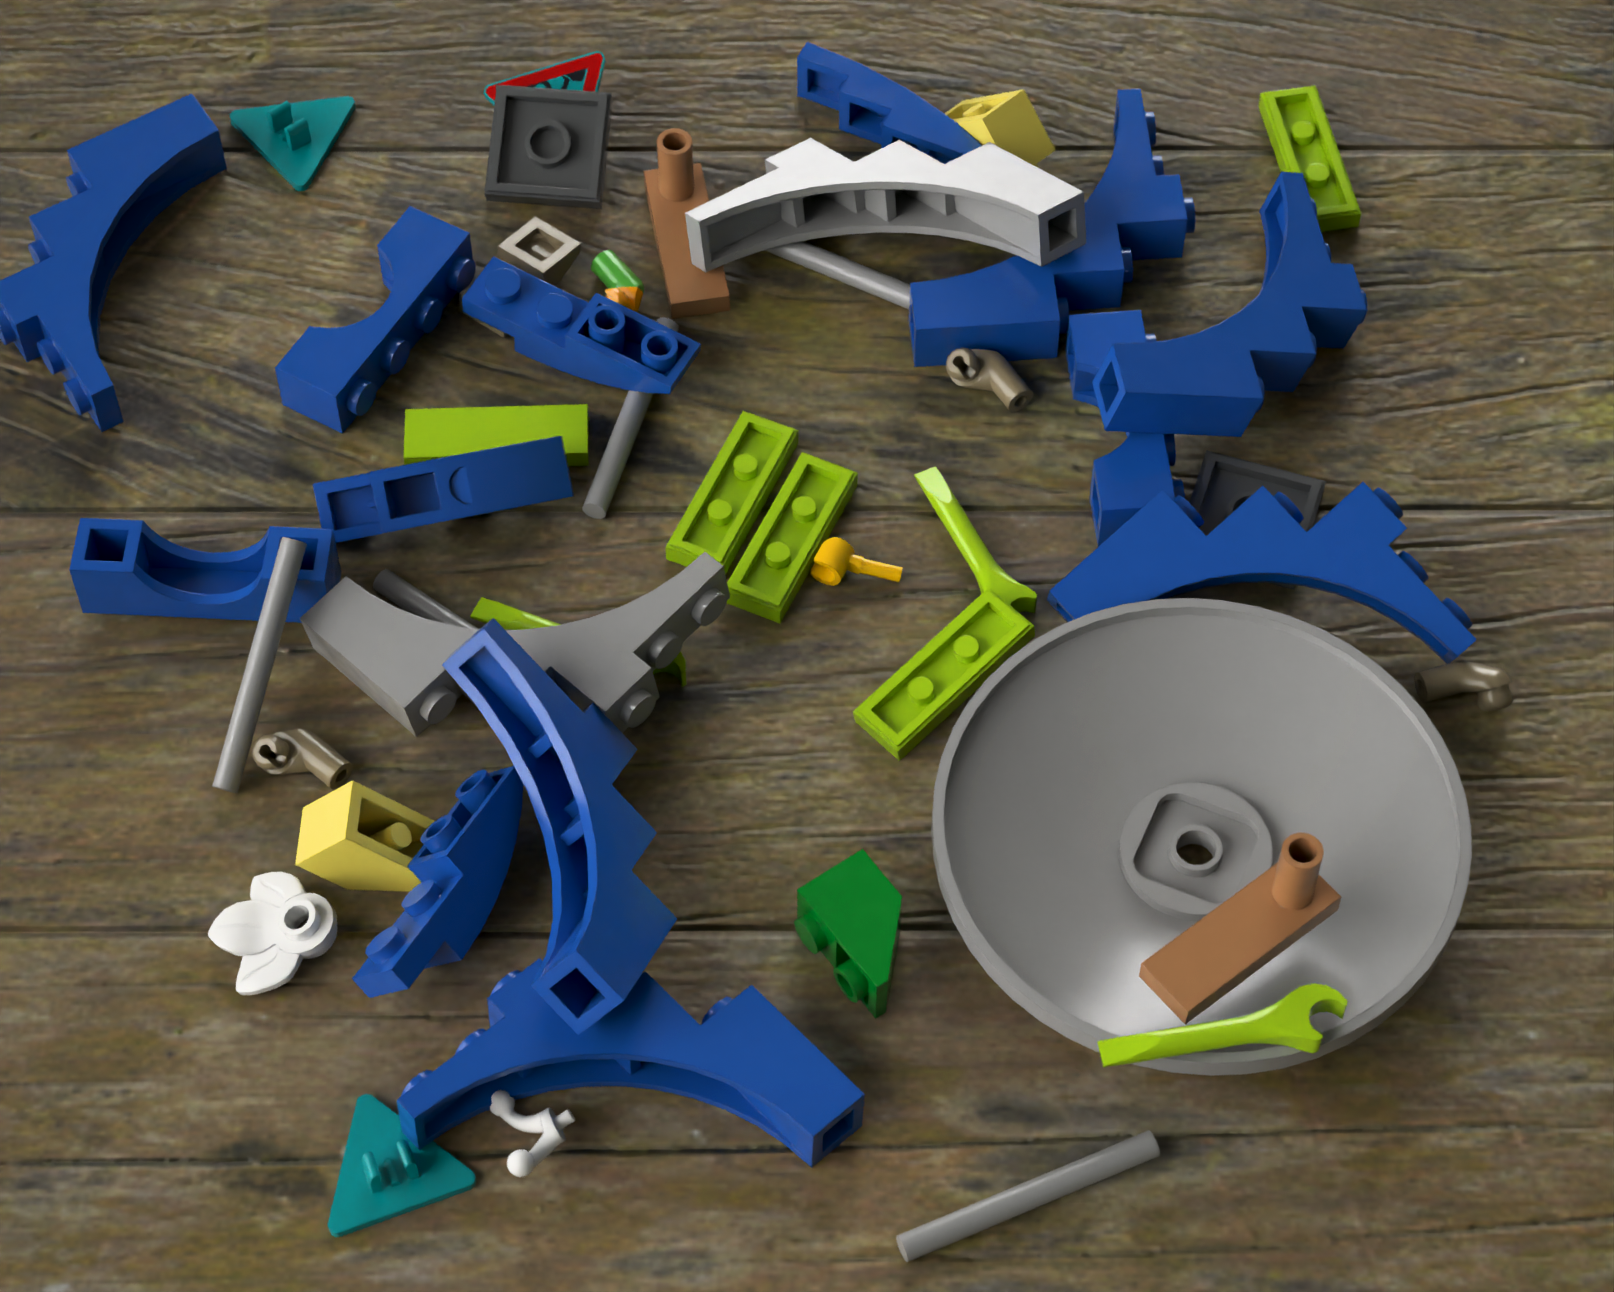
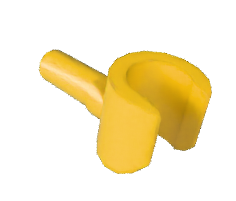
[810,537,903,586]

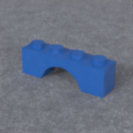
[275,206,476,434]
[1065,310,1185,547]
[69,518,341,623]

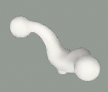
[490,1090,575,1177]

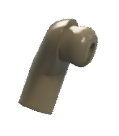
[946,347,1033,412]
[1414,660,1513,711]
[252,729,353,789]

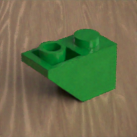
[794,849,902,1019]

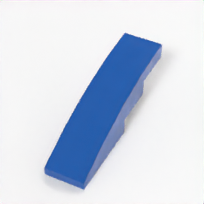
[797,42,982,164]

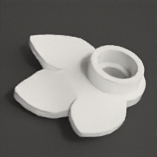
[208,872,337,995]

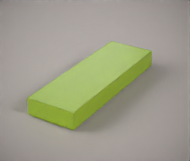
[1258,85,1361,232]
[403,404,589,466]
[665,411,799,575]
[727,452,858,624]
[853,588,1035,761]

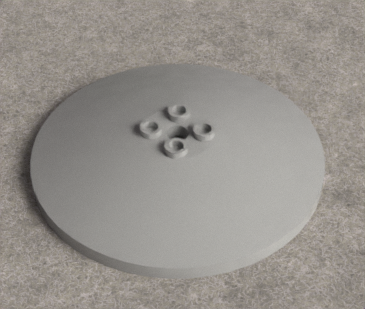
[931,598,1472,1076]

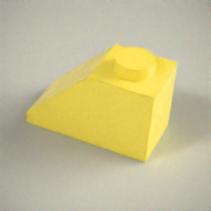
[944,89,1056,168]
[295,780,434,892]

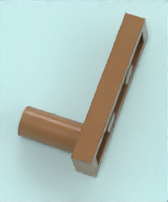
[644,128,730,319]
[1139,832,1341,1025]

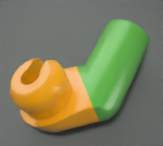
[591,250,645,313]

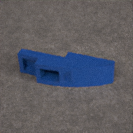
[462,256,701,394]
[313,436,574,543]
[352,766,523,998]

